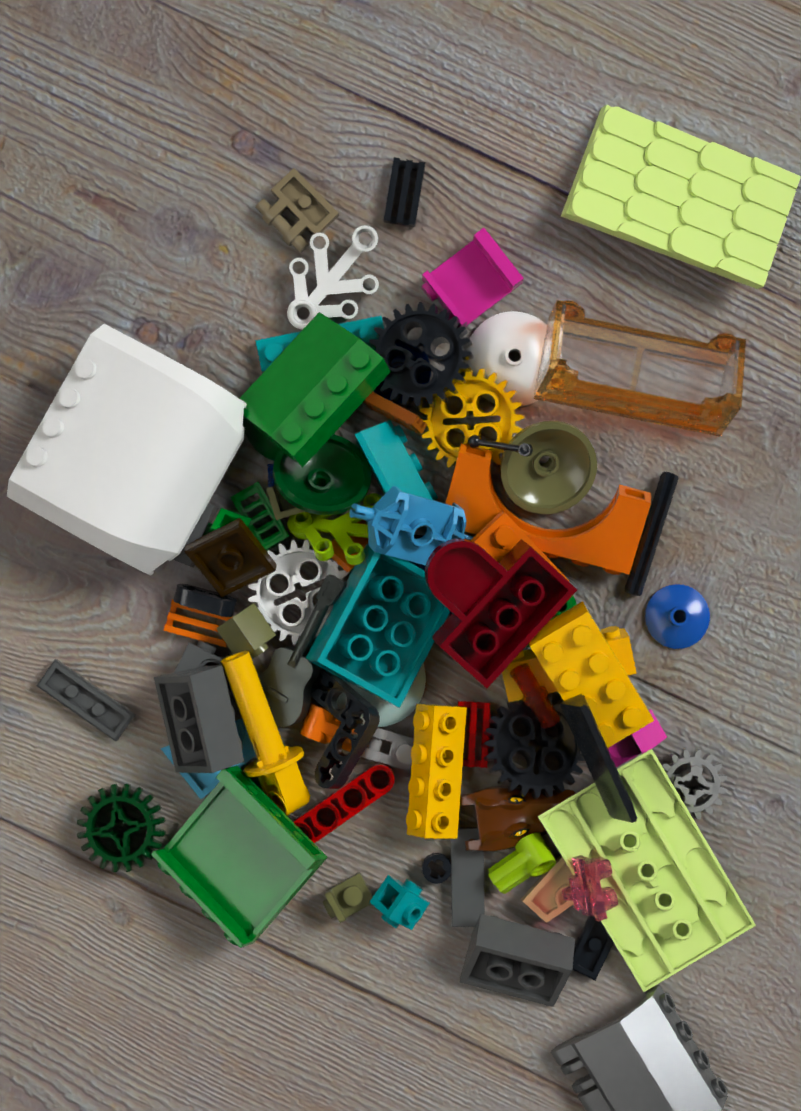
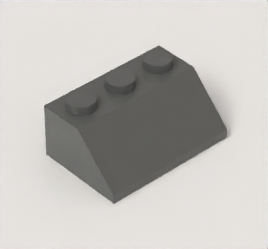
[154,665,244,773]
[460,913,575,1007]

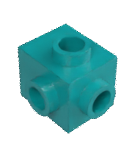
[370,875,430,930]

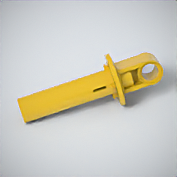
[221,651,310,816]

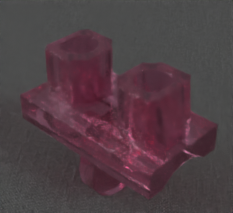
[562,855,618,921]

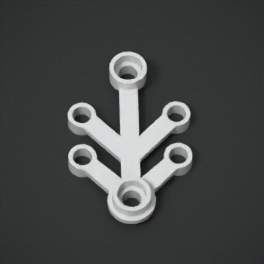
[287,225,379,330]

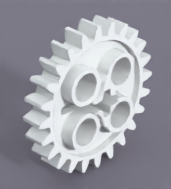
[248,540,349,645]

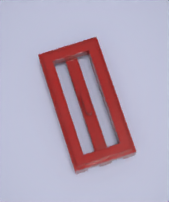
[458,701,490,768]

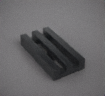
[383,157,426,227]

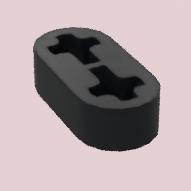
[173,584,237,617]

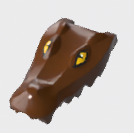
[460,785,576,851]

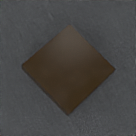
[184,518,277,597]

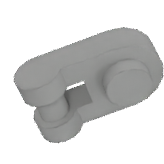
[361,727,413,770]

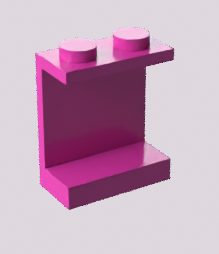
[421,227,524,328]

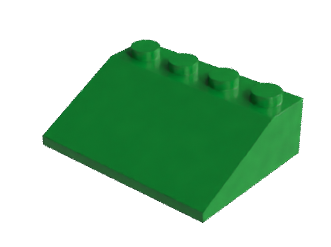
[239,312,390,468]

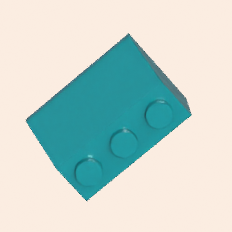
[355,420,438,500]

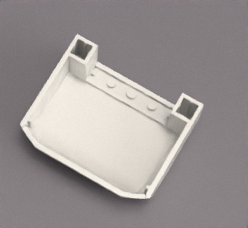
[7,324,247,576]

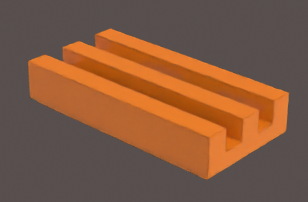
[163,599,233,648]

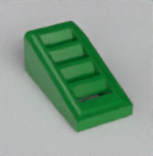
[230,482,290,551]

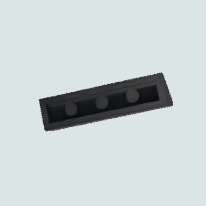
[560,694,637,823]

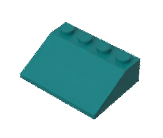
[306,544,450,708]

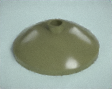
[500,421,597,514]

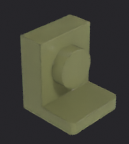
[323,872,373,923]

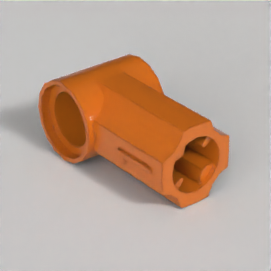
[299,703,357,752]

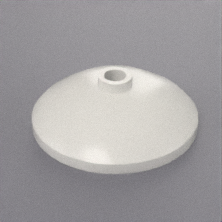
[465,311,561,407]

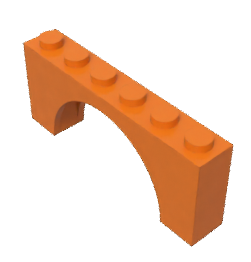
[445,443,651,575]

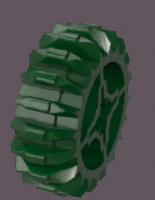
[77,783,166,872]

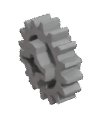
[661,748,727,820]

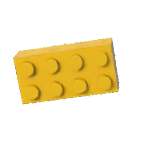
[529,601,654,748]

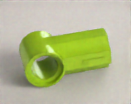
[488,833,556,894]

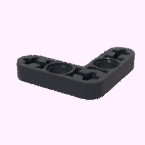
[311,668,380,789]

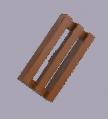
[363,392,427,434]

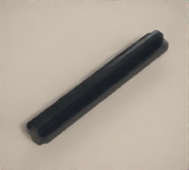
[624,472,679,596]

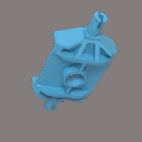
[349,486,473,565]

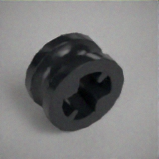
[422,853,451,884]

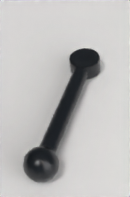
[468,435,533,457]

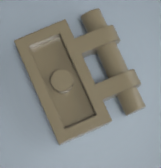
[255,168,339,253]

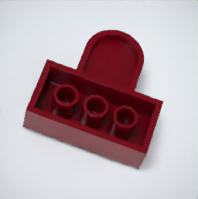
[425,539,577,689]

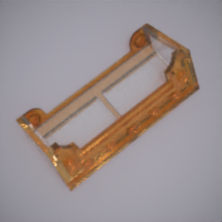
[534,300,746,437]

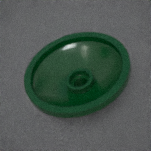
[273,434,371,515]

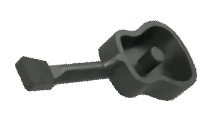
[258,575,347,727]

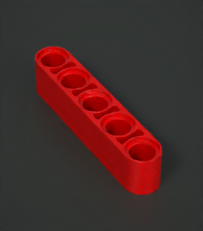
[293,763,394,843]

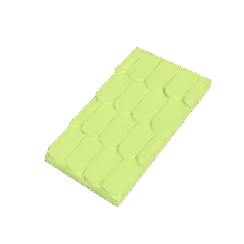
[561,105,801,289]
[538,749,756,992]

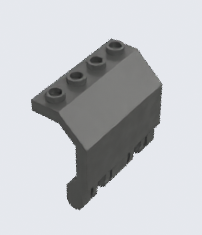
[551,984,728,1111]

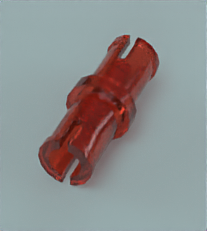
[509,663,561,729]

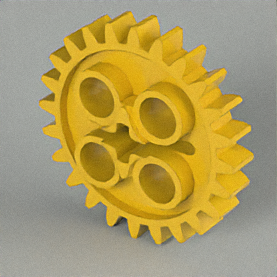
[420,368,525,468]

